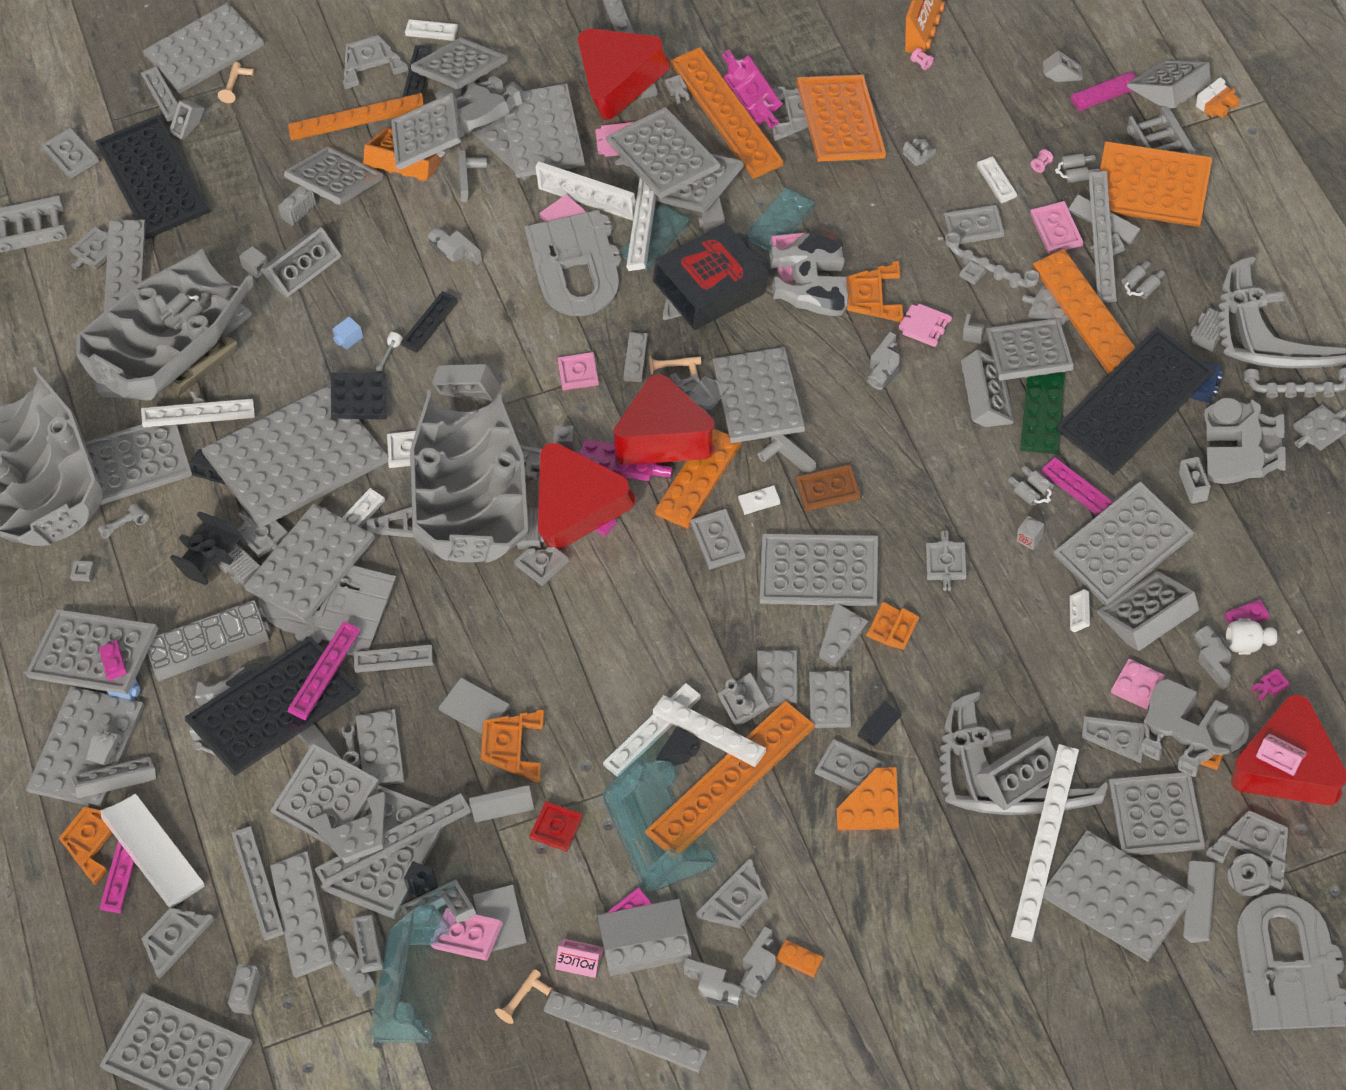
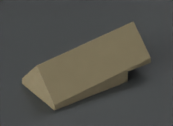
[169,334,237,397]

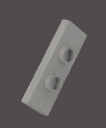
[352,914,383,973]

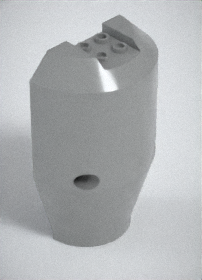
[76,249,253,401]
[0,367,102,546]
[410,390,528,563]

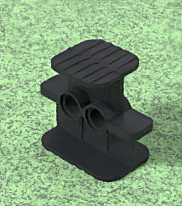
[170,511,248,585]

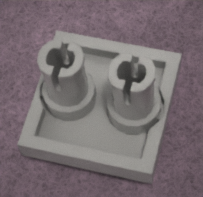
[718,673,770,728]

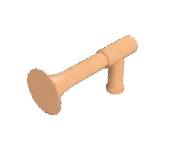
[218,62,254,103]
[649,356,701,378]
[495,969,553,1024]

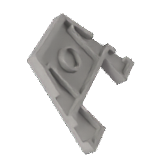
[343,35,408,89]
[772,86,808,141]
[309,792,387,863]
[1206,810,1288,890]

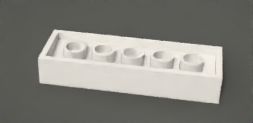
[535,161,636,220]
[100,794,205,908]

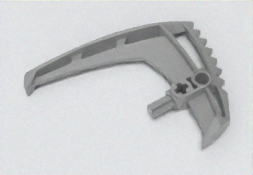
[1218,257,1346,368]
[940,692,1107,815]

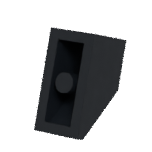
[656,727,699,769]

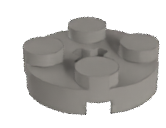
[1227,854,1271,896]

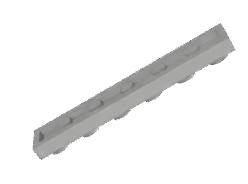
[231,826,284,941]

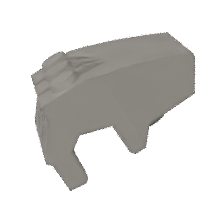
[903,138,936,166]
[87,729,123,765]

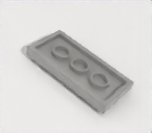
[356,709,405,786]

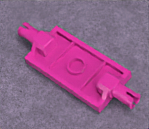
[722,50,783,128]
[576,439,673,481]

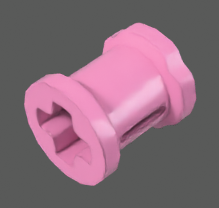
[911,48,934,70]
[1031,149,1053,173]

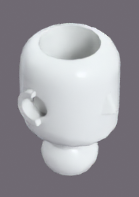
[1226,619,1277,655]

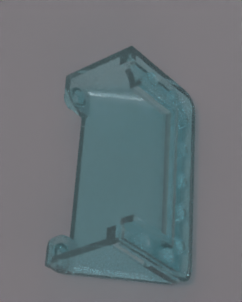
[603,758,718,892]
[370,904,451,1043]

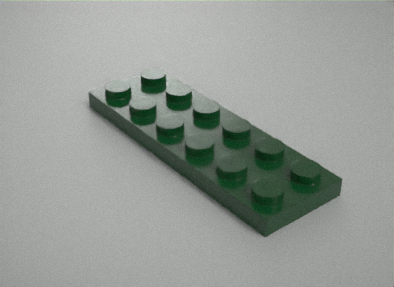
[1020,372,1065,454]

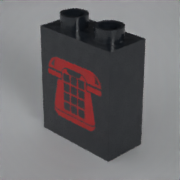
[653,223,770,331]

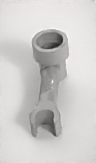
[98,504,149,539]
[341,725,360,769]

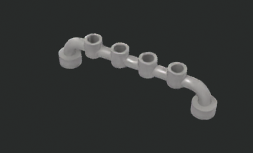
[945,232,1039,288]
[1244,368,1346,398]

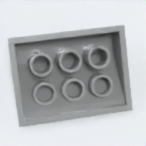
[1127,60,1211,108]
[1097,571,1199,651]
[598,899,692,976]

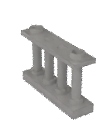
[1126,106,1198,155]
[0,196,68,253]

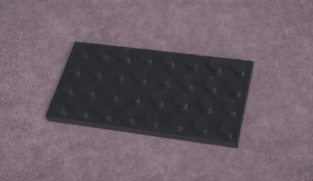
[95,115,211,239]
[1056,327,1215,475]
[185,636,360,776]

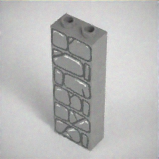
[148,601,270,681]

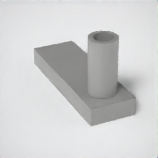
[457,150,487,202]
[757,434,816,474]

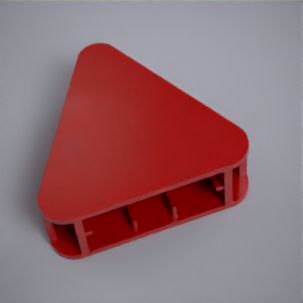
[577,29,670,120]
[614,375,715,465]
[538,443,636,551]
[1231,695,1346,806]

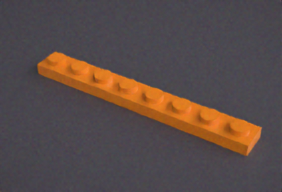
[288,93,424,141]

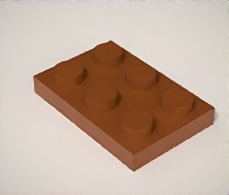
[795,465,860,512]

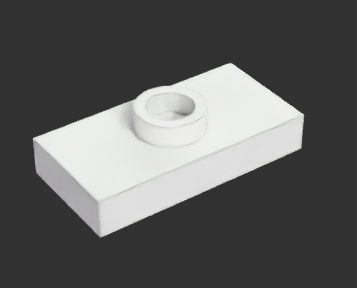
[738,486,780,515]
[1069,589,1090,632]

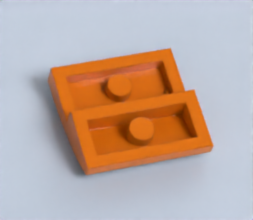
[866,602,919,650]

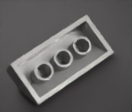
[261,227,342,298]
[961,350,1014,427]
[975,736,1056,810]

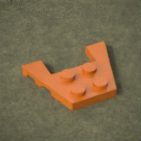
[846,261,903,322]
[480,710,544,783]
[59,807,112,885]

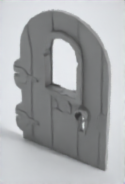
[524,210,622,316]
[258,566,396,656]
[1237,893,1346,1030]

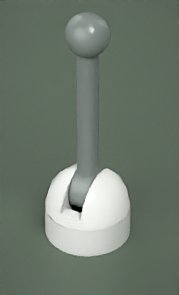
[376,332,403,373]

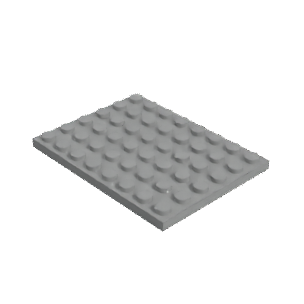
[202,385,389,528]

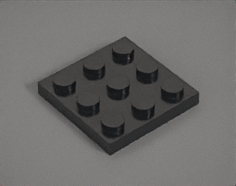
[331,372,387,420]

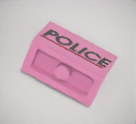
[1256,734,1307,776]
[555,939,604,978]

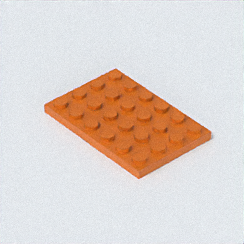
[796,75,886,162]
[1100,142,1212,227]

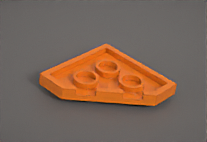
[837,767,899,831]

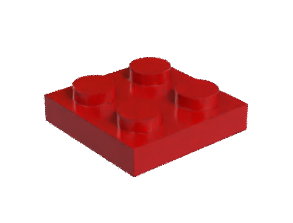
[529,801,583,852]

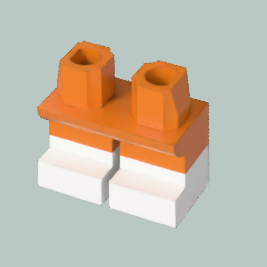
[1196,77,1240,118]

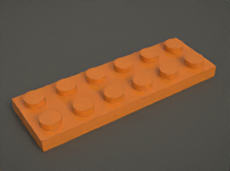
[655,429,742,529]

